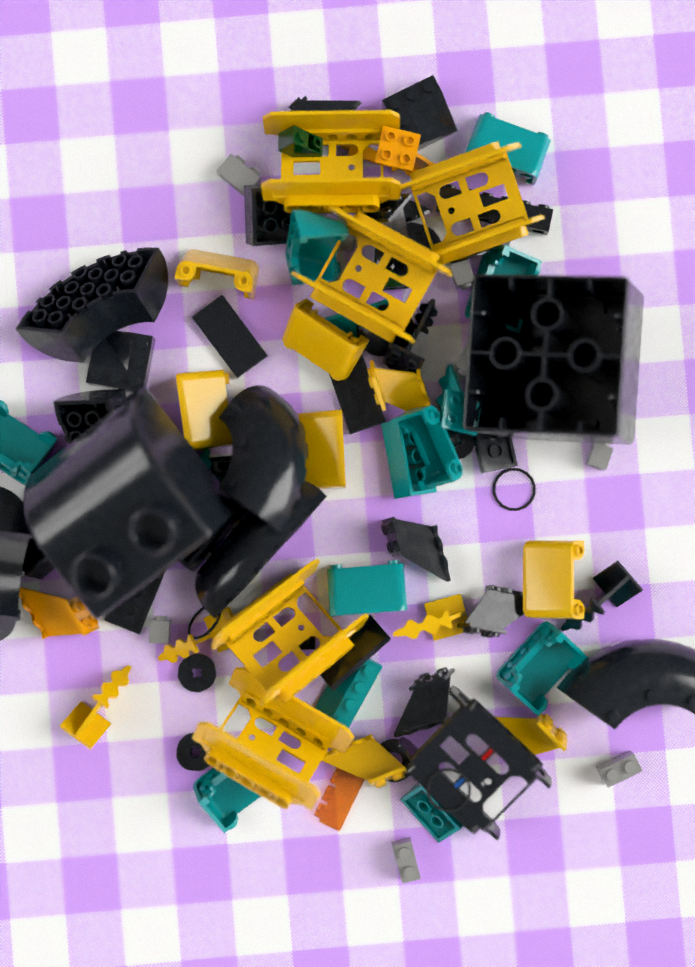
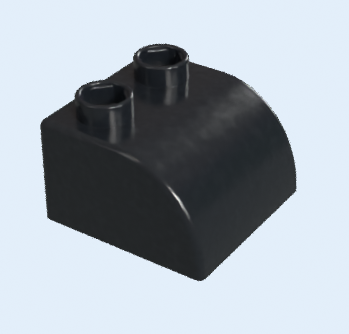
[463,274,644,445]
[23,387,238,619]

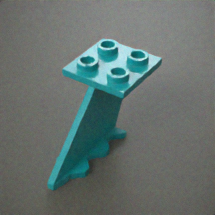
[436,364,480,436]

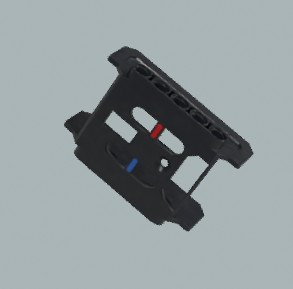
[397,684,552,840]

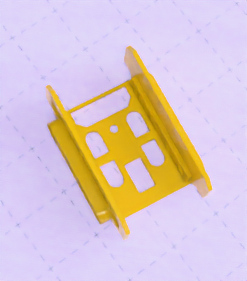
[261,110,400,213]
[400,141,545,265]
[291,204,453,344]
[211,559,369,707]
[192,667,354,810]

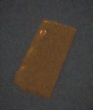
[314,767,364,831]

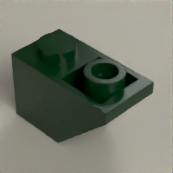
[278,125,323,157]

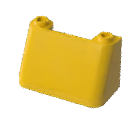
[175,249,259,300]
[282,298,369,381]
[176,369,233,451]
[297,409,346,489]
[523,540,585,619]

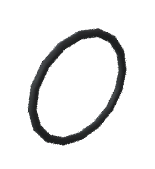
[493,468,536,511]
[187,607,221,640]
[426,768,471,812]

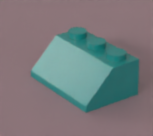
[400,783,463,843]

